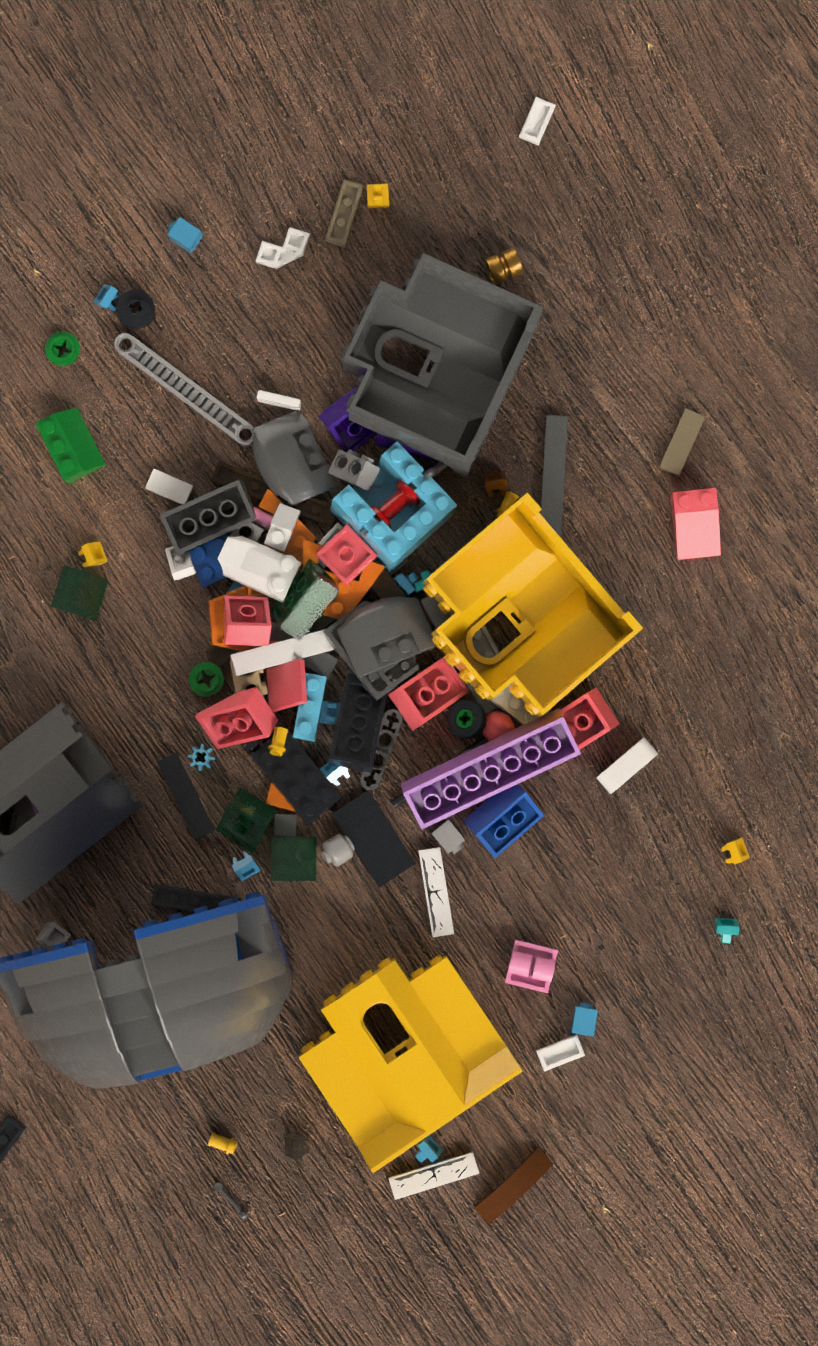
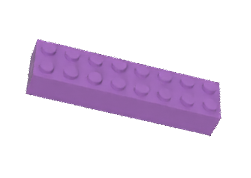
[401,708,581,829]

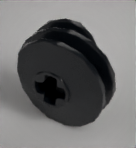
[116,289,155,329]

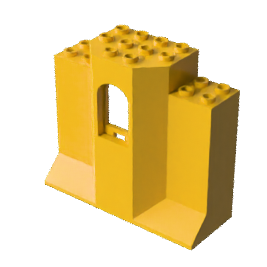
[423,492,643,717]
[299,954,523,1173]

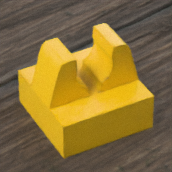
[367,184,389,208]
[78,542,108,567]
[721,837,750,864]

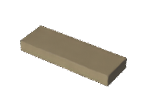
[325,179,364,248]
[659,408,705,476]

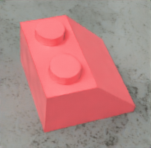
[223,595,272,646]

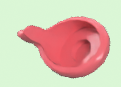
[482,710,515,741]

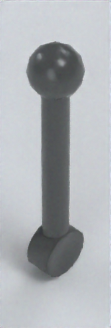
[214,1182,248,1219]

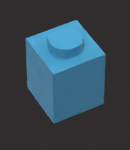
[167,217,203,254]
[571,1002,598,1037]

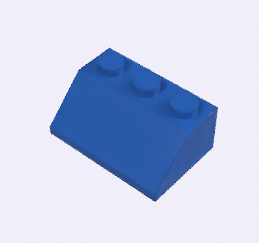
[463,784,544,858]

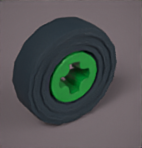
[448,700,487,739]

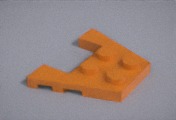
[258,489,316,576]
[303,539,385,620]
[208,586,278,652]

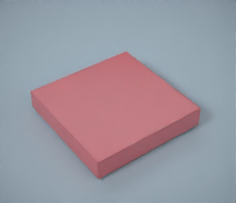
[316,524,378,586]
[266,659,307,712]

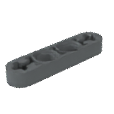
[360,709,403,790]

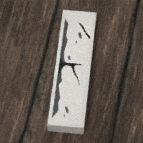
[419,847,454,937]
[388,1151,479,1200]

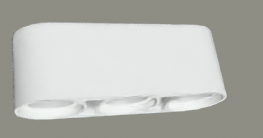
[596,737,658,794]

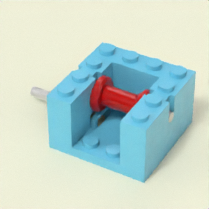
[330,441,457,573]

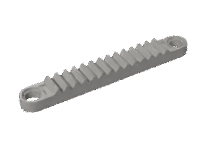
[114,333,254,446]

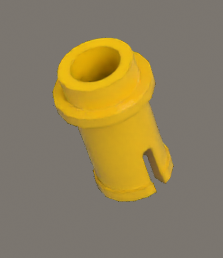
[497,491,519,517]
[268,727,288,756]
[208,1132,238,1155]

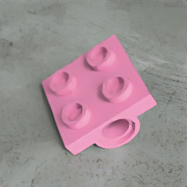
[505,940,558,993]

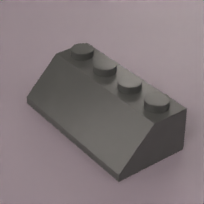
[160,479,257,555]

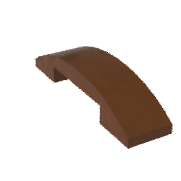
[474,1147,553,1224]

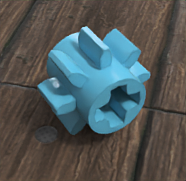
[187,744,215,771]

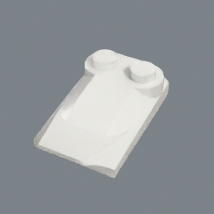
[218,536,301,603]

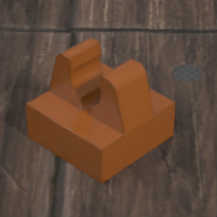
[483,471,508,497]

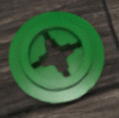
[45,332,80,367]
[189,662,224,697]

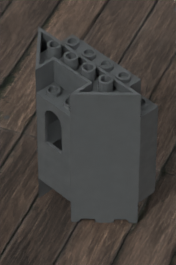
[0,702,143,903]

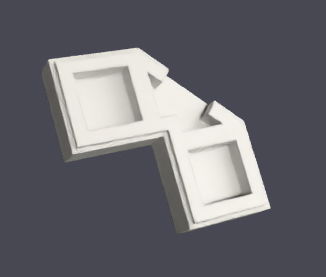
[256,227,310,269]

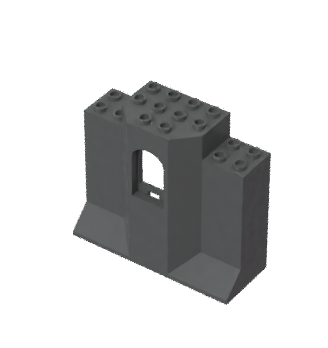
[341,253,544,479]

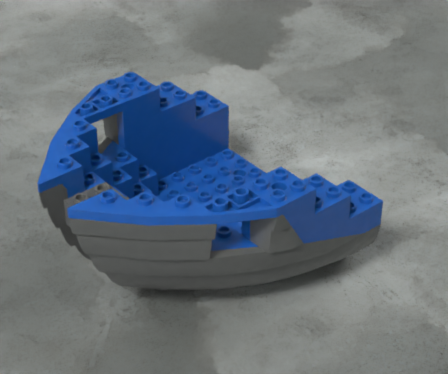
[0,891,292,1089]

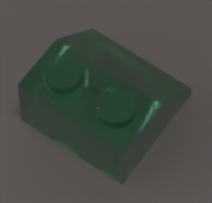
[51,565,109,622]
[216,788,277,853]
[271,837,317,881]

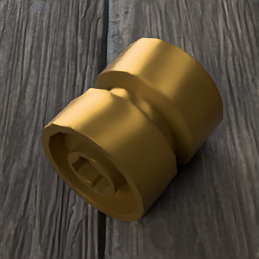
[485,248,523,285]

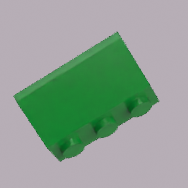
[35,407,106,484]

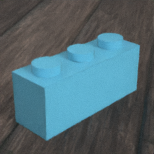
[293,673,328,742]

